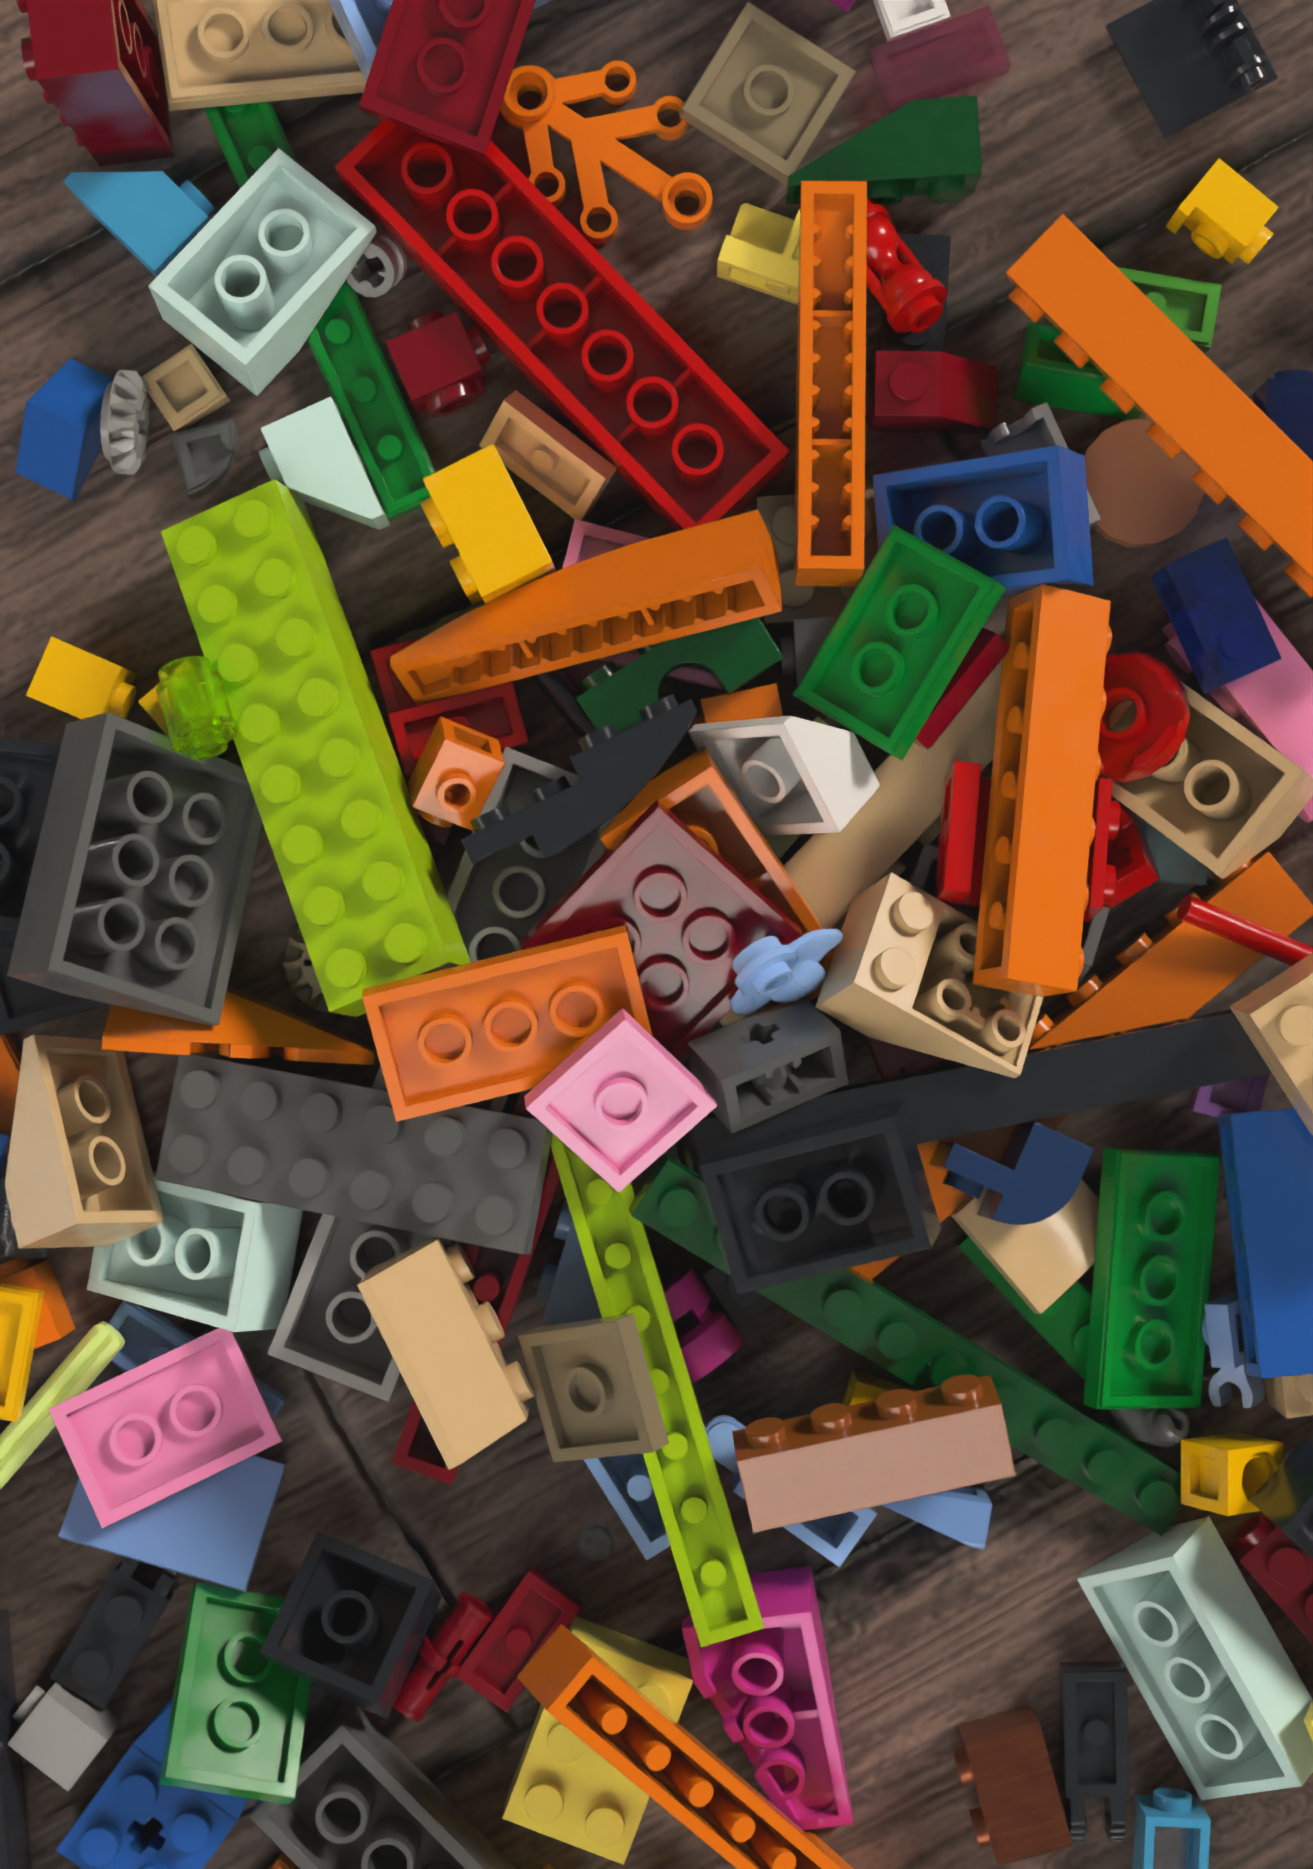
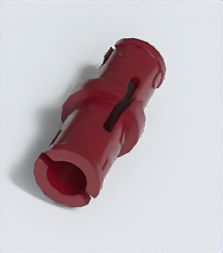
[393,1591,495,1722]

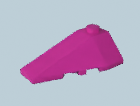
[682,1566,853,1830]

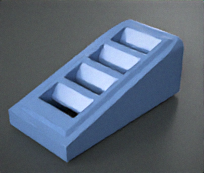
[882,1485,992,1551]

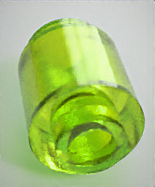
[156,656,237,760]

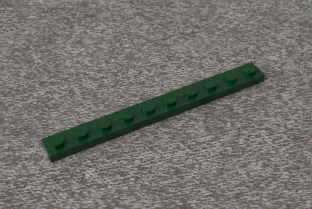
[628,1154,1183,1536]

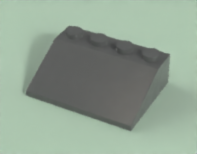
[7,712,262,1026]

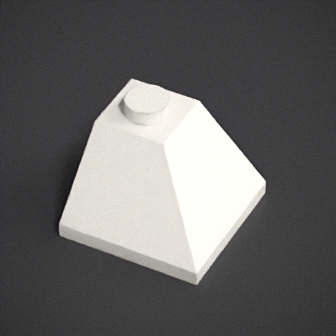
[688,716,880,836]

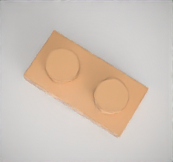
[479,390,617,521]

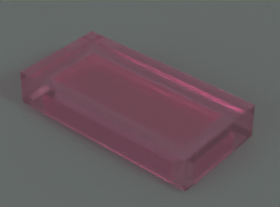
[868,6,1011,114]

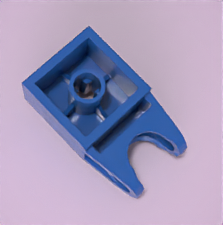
[56,1697,249,1869]

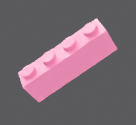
[1161,573,1313,823]

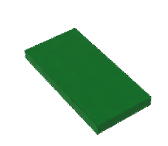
[1083,1147,1220,1409]

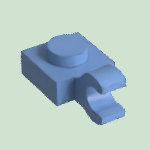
[1202,1290,1265,1408]

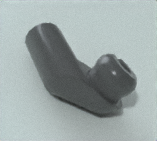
[1108,1408,1190,1447]

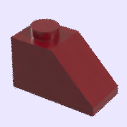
[869,351,997,433]

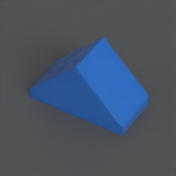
[15,359,114,501]

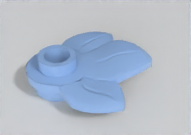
[730,929,843,1014]

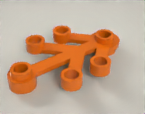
[500,60,713,245]

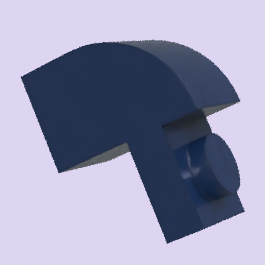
[929,1121,1094,1225]

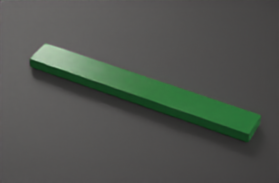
[204,101,436,522]

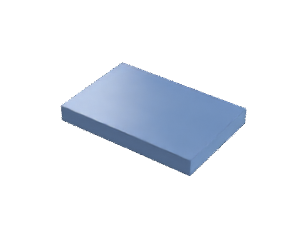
[59,1455,286,1592]

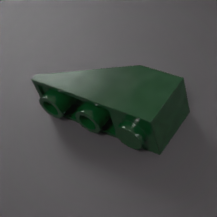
[785,96,982,207]

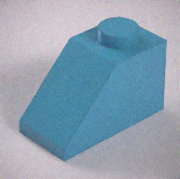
[63,171,215,277]

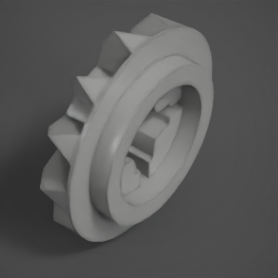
[100,370,151,475]

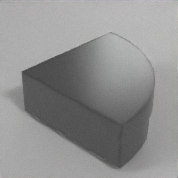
[171,418,238,499]

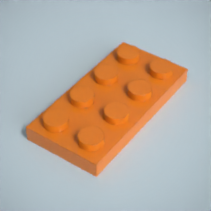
[362,925,652,1122]

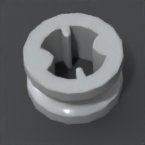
[346,232,407,298]

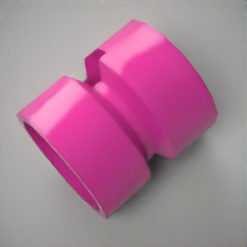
[662,1267,743,1384]

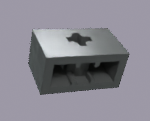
[687,997,848,1134]

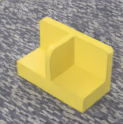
[717,203,800,305]

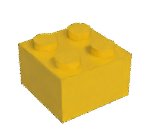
[420,444,556,605]

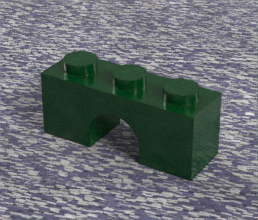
[576,618,784,733]

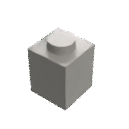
[7,1682,121,1792]

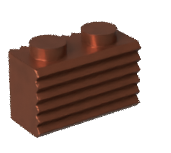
[952,1705,1073,1866]

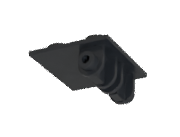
[1105,0,1278,138]

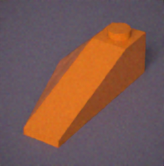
[101,986,380,1065]

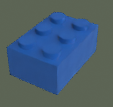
[873,445,1094,599]

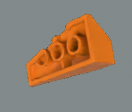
[599,746,836,1001]

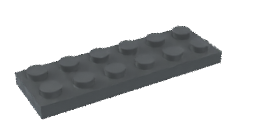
[155,1053,553,1255]

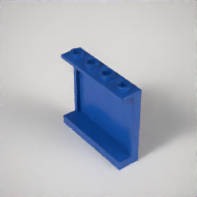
[1217,1108,1313,1378]

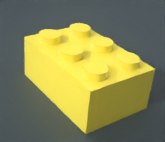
[502,1616,693,1865]

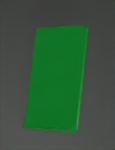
[1015,323,1141,420]

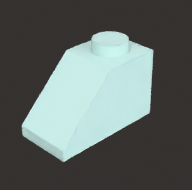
[258,397,390,530]

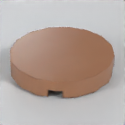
[1083,419,1204,548]

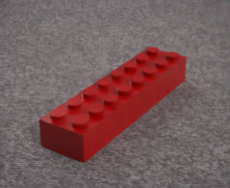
[335,120,790,532]

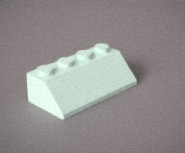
[1077,1517,1313,1800]

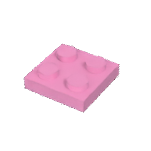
[524,1008,717,1192]

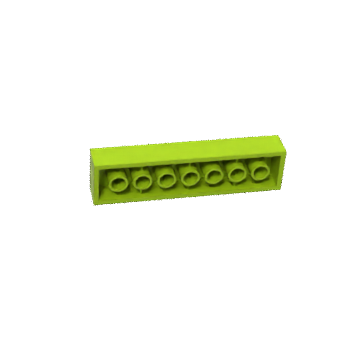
[160,479,471,1017]

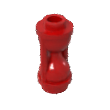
[866,198,947,333]

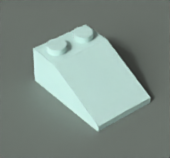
[148,148,377,396]
[87,1172,303,1332]

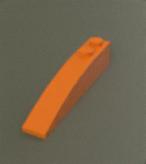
[794,181,867,587]
[390,509,782,705]

